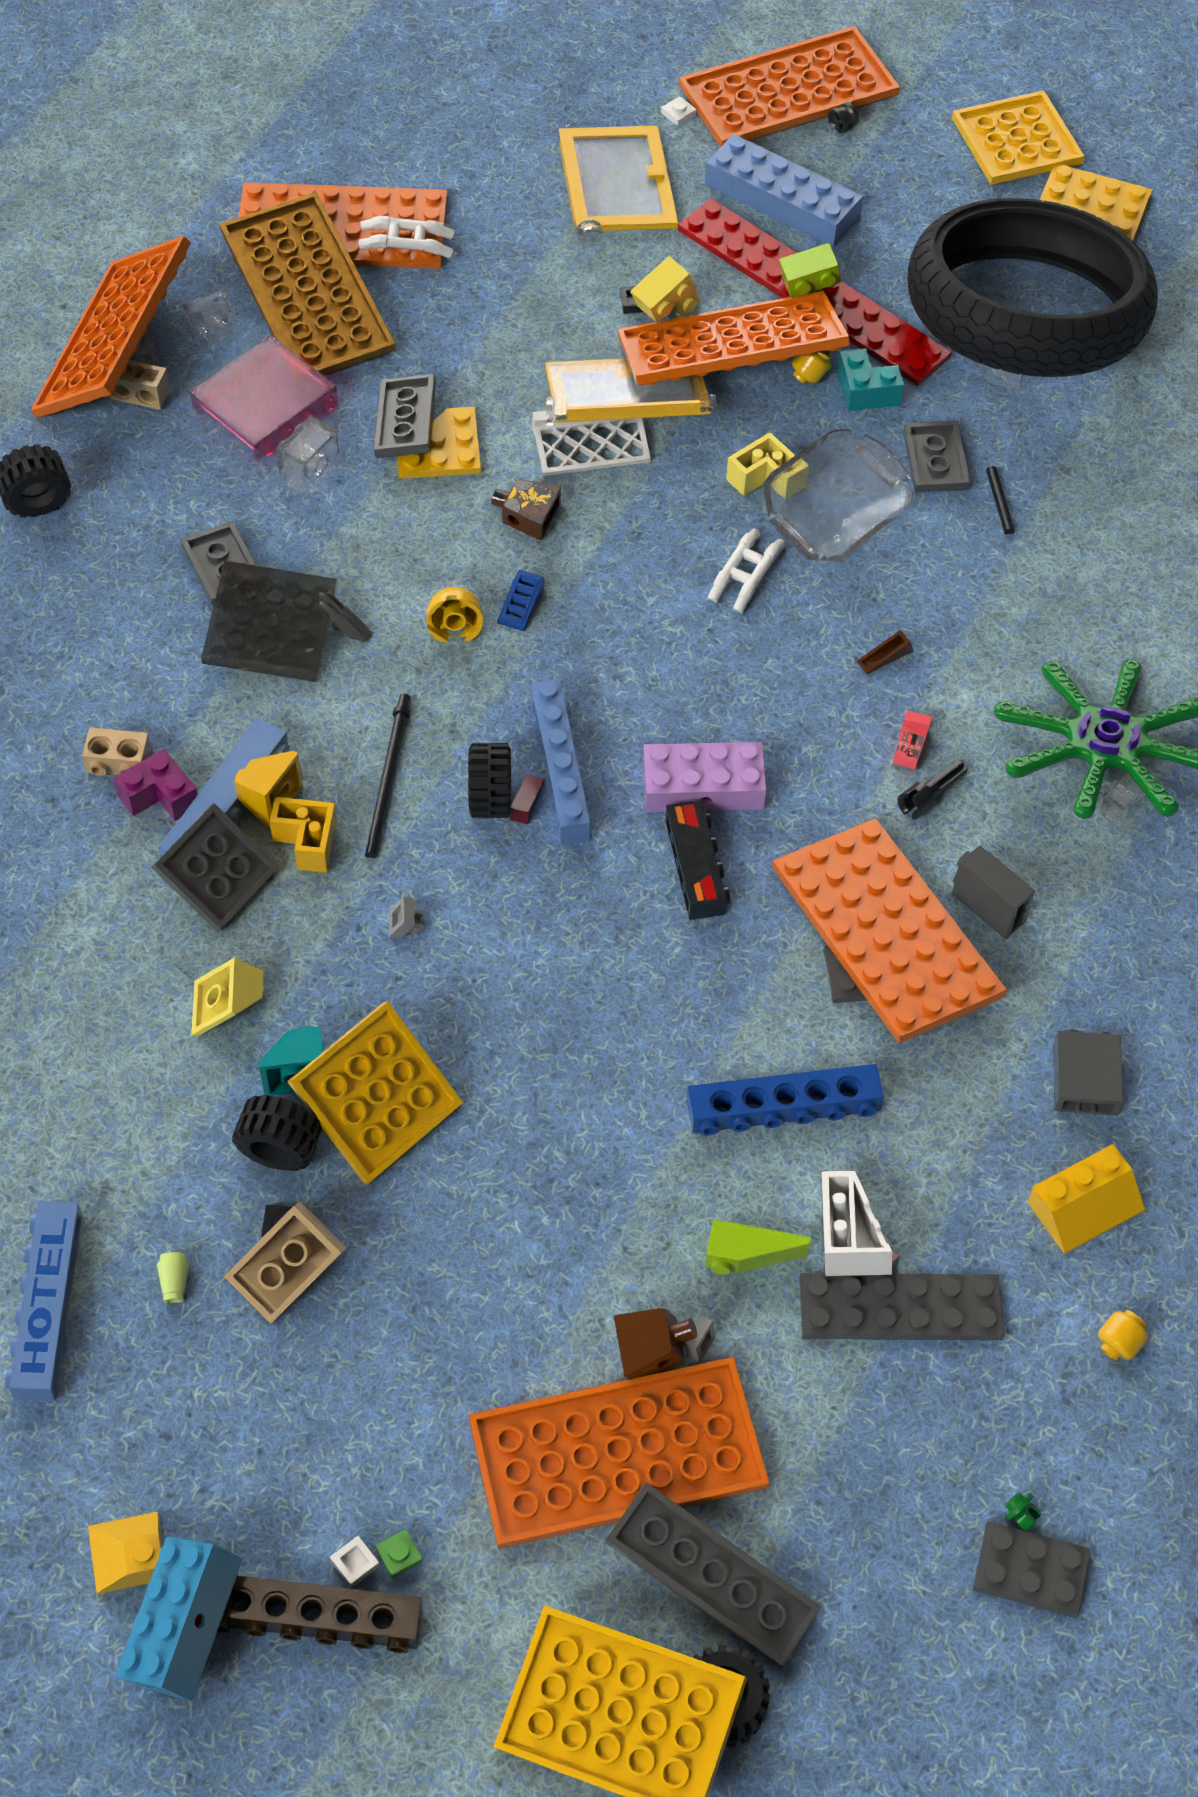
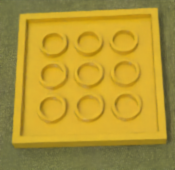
[952,91,1085,185]
[1040,165,1152,241]
[287,1001,463,1184]

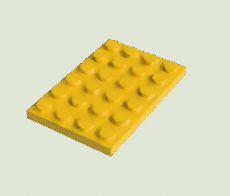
[493,1605,748,1797]

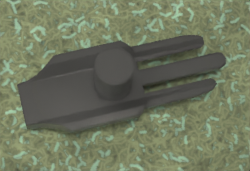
[319,592,372,643]

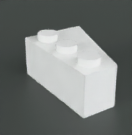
[822,1171,892,1276]

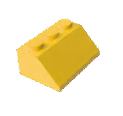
[1027,1144,1145,1254]

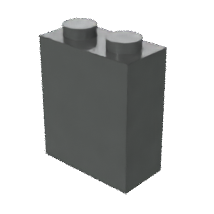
[952,845,1035,939]
[1053,1029,1123,1116]

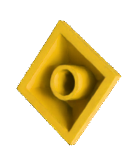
[234,751,303,829]
[88,1511,163,1594]

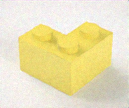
[630,256,700,323]
[726,432,806,500]

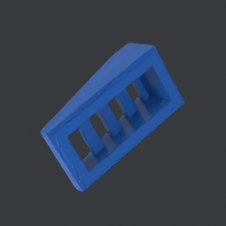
[497,570,544,631]

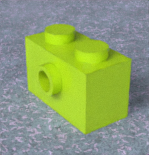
[779,243,841,297]

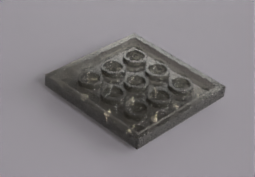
[201,560,337,682]

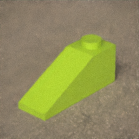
[705,1219,811,1275]

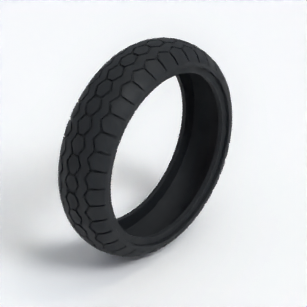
[907,198,1158,377]

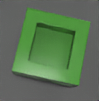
[375,1529,423,1579]

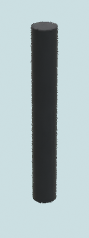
[986,466,1015,534]

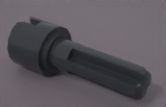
[897,760,968,819]

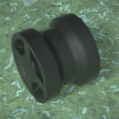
[828,102,859,133]

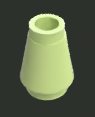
[156,1252,190,1303]

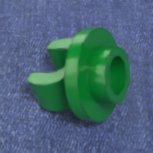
[1004,1492,1042,1531]

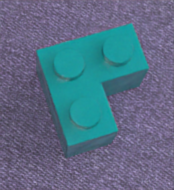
[837,348,904,411]

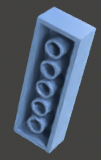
[705,134,863,247]

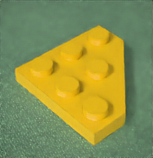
[397,407,481,479]

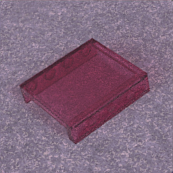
[190,335,338,461]

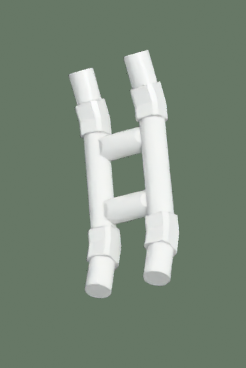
[359,216,454,258]
[707,528,785,614]

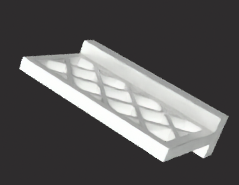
[532,399,651,476]

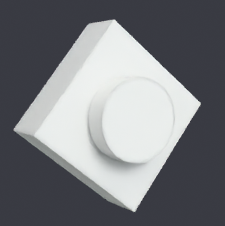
[661,96,697,126]
[330,1536,380,1588]

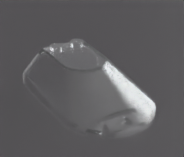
[763,429,914,562]

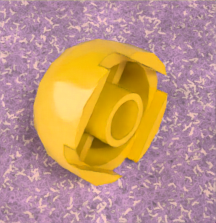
[426,586,483,642]

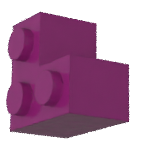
[113,749,198,821]

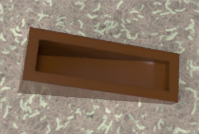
[857,630,914,674]

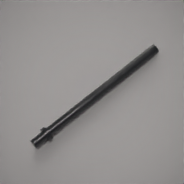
[365,693,411,858]

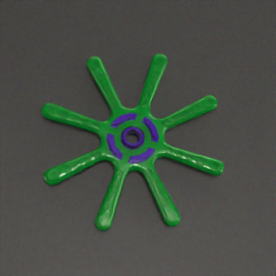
[994,659,1198,819]

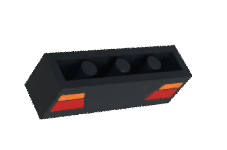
[665,800,730,920]

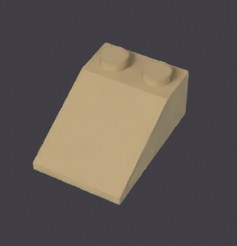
[224,1201,347,1324]

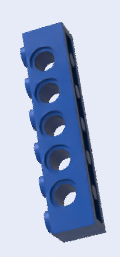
[686,1064,884,1136]

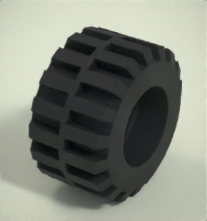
[0,444,71,518]
[468,743,511,818]
[232,1095,322,1171]
[692,1645,770,1748]

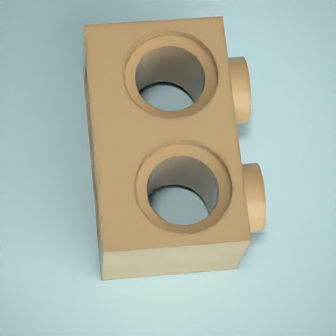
[109,360,170,410]
[82,727,151,776]

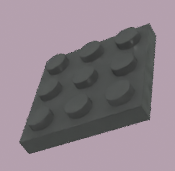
[151,803,279,932]

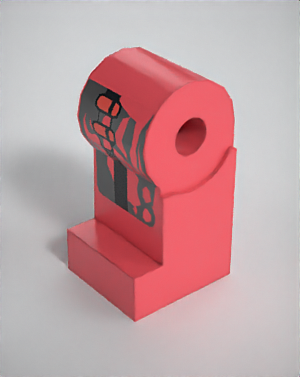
[893,711,932,770]

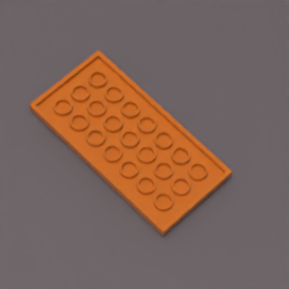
[679,26,900,147]
[233,182,447,269]
[30,235,191,418]
[617,291,849,386]
[772,818,1007,1044]
[468,1357,769,1549]

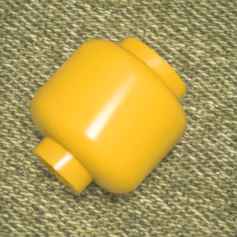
[792,350,831,384]
[1098,1310,1149,1361]

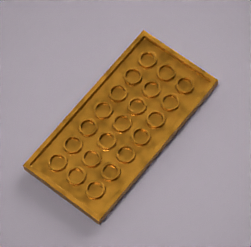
[219,192,396,385]

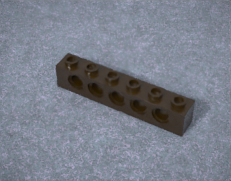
[217,1575,423,1653]

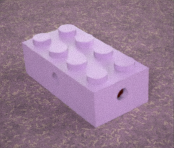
[642,742,766,812]

